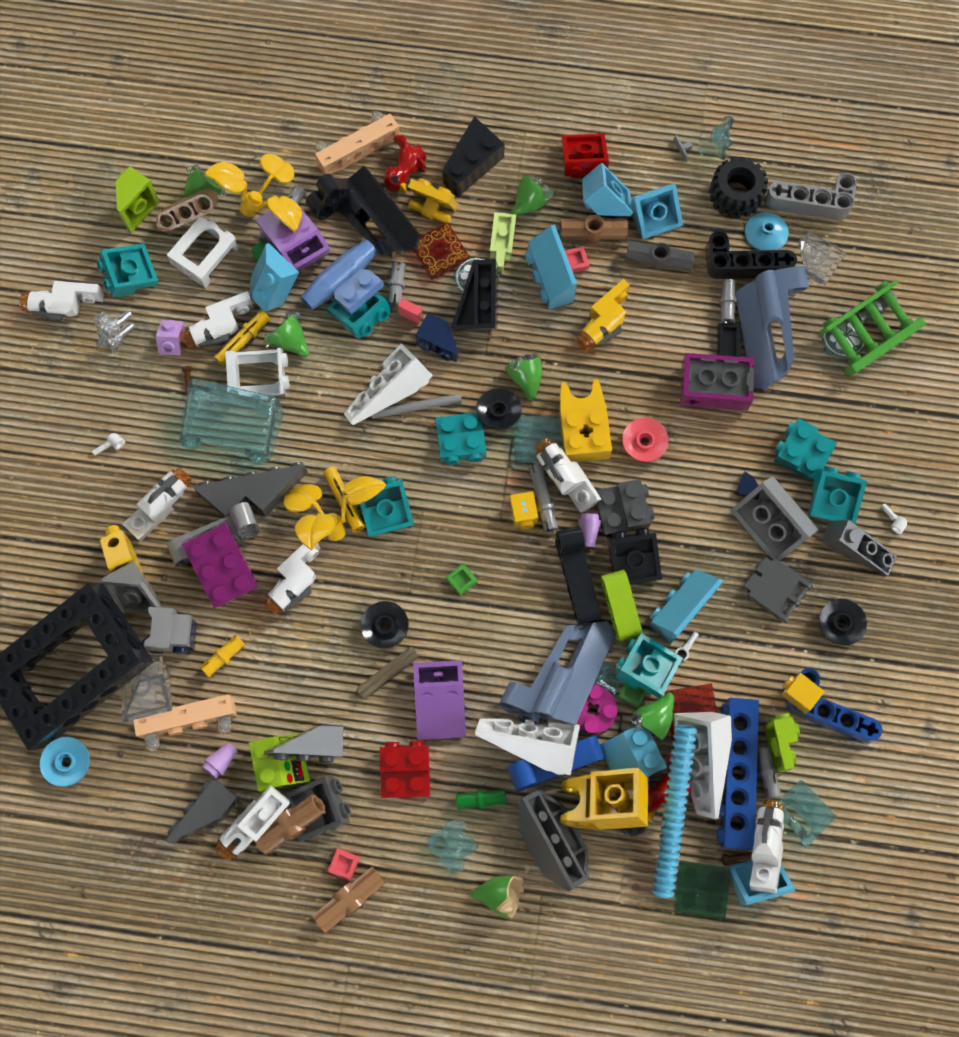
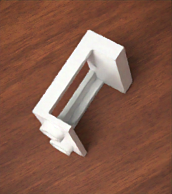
[167,217,239,288]
[225,348,290,399]

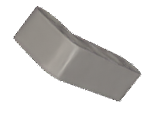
[764,173,857,220]
[167,502,261,567]

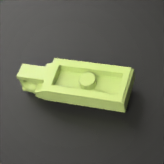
[490,212,516,273]

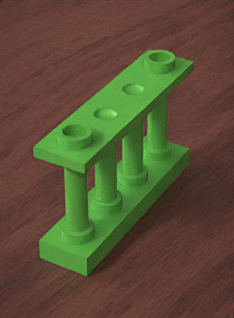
[818,280,926,377]

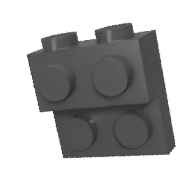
[596,479,655,537]
[284,775,351,842]

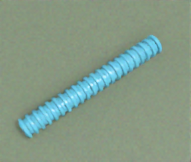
[652,725,697,898]

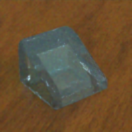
[594,662,621,694]

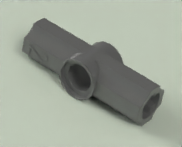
[625,241,695,272]

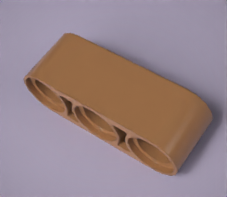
[156,188,218,231]

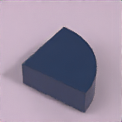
[735,471,759,500]

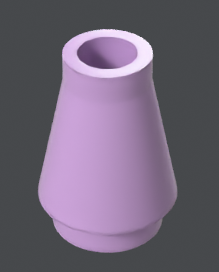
[578,513,601,548]
[201,742,238,779]

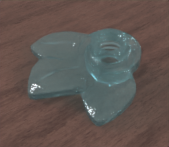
[711,116,734,160]
[428,820,478,871]

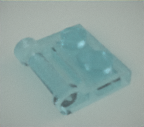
[771,779,837,847]

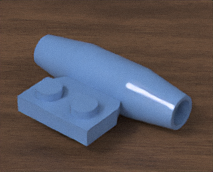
[300,240,384,315]

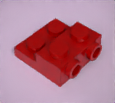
[561,133,609,179]
[380,741,430,798]

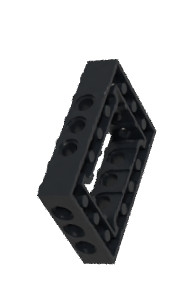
[0,582,154,750]

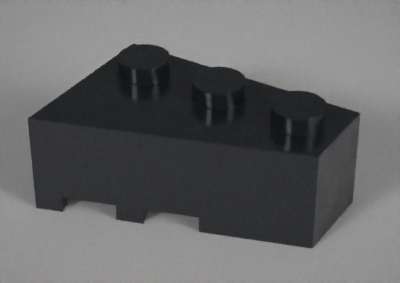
[442,116,505,197]
[450,260,498,332]

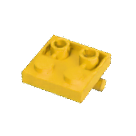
[408,178,459,224]

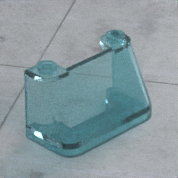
[179,379,284,464]

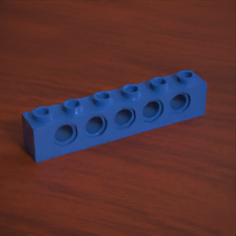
[717,697,759,851]

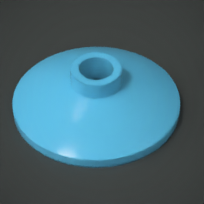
[745,212,789,250]
[40,737,90,787]

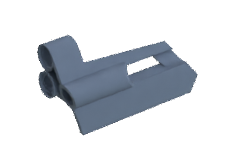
[735,266,809,391]
[499,621,616,725]

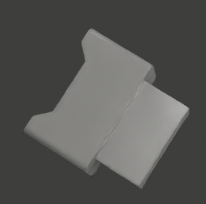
[144,607,193,652]

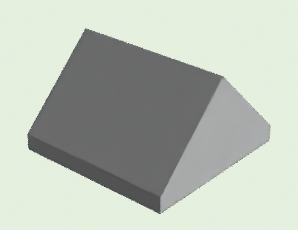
[101,561,162,614]

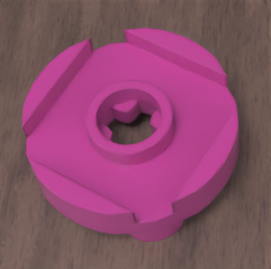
[576,685,618,734]

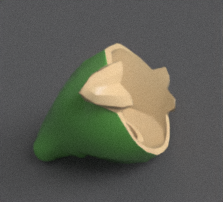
[471,875,524,918]

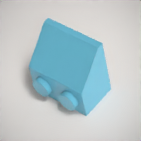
[582,163,633,216]
[250,243,299,312]
[600,724,667,777]

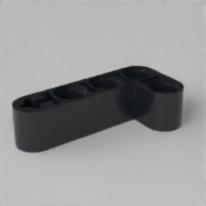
[706,231,797,279]
[555,526,601,625]

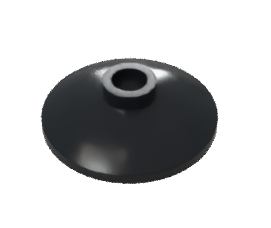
[476,388,522,430]
[819,598,867,646]
[361,601,409,649]

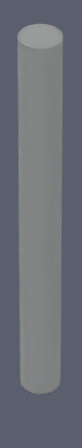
[372,393,462,419]

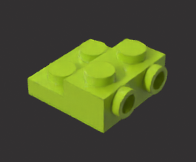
[763,713,800,774]

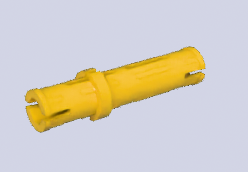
[214,309,271,367]
[323,466,366,533]

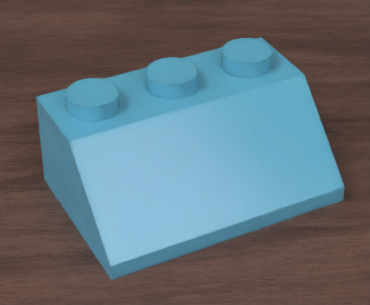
[525,224,577,310]
[649,569,723,645]

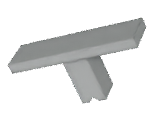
[673,135,693,162]

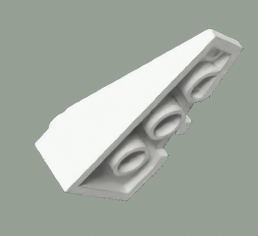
[344,343,433,425]
[674,712,732,819]
[475,719,580,775]

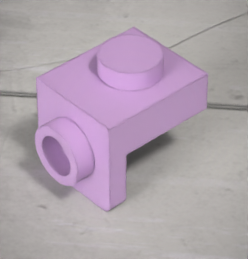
[155,320,185,356]

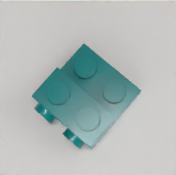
[97,243,158,297]
[326,292,391,339]
[435,413,486,465]
[774,418,837,483]
[808,466,867,524]
[360,476,414,537]
[615,633,683,699]

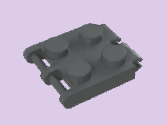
[743,557,813,624]

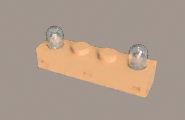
[315,111,400,175]
[133,694,237,752]

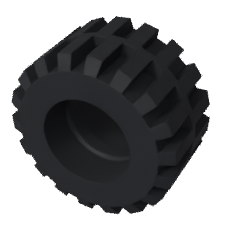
[709,157,768,219]

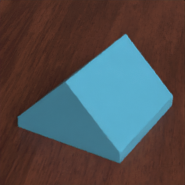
[631,183,683,239]
[728,860,795,905]

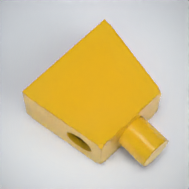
[100,525,144,575]

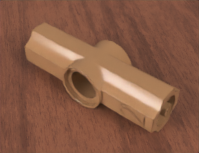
[560,215,628,243]
[255,795,326,854]
[312,866,386,933]

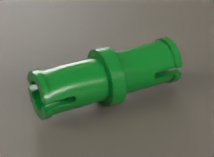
[456,789,507,810]

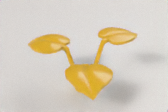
[204,154,302,233]
[284,476,386,550]

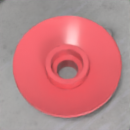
[622,418,669,462]

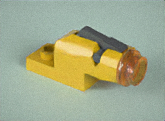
[575,279,629,352]

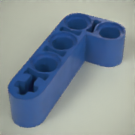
[785,668,883,743]
[507,735,605,792]

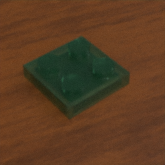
[674,860,731,920]

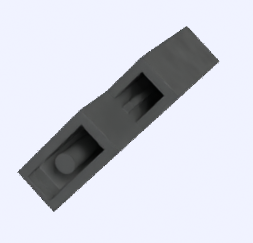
[194,462,308,518]

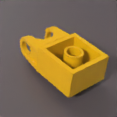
[559,379,612,462]
[560,768,648,830]

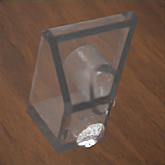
[798,231,847,285]
[122,656,172,722]

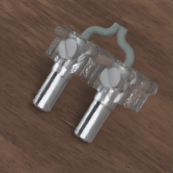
[94,310,135,352]

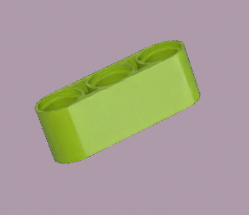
[600,569,643,642]

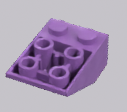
[255,198,330,272]
[413,660,466,740]

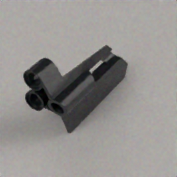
[306,166,420,255]

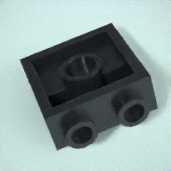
[607,528,662,584]

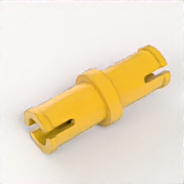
[199,634,246,678]

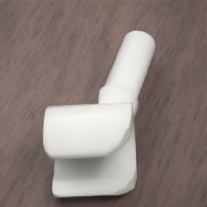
[92,433,125,455]
[881,504,907,535]
[675,632,699,662]

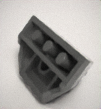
[519,789,589,891]

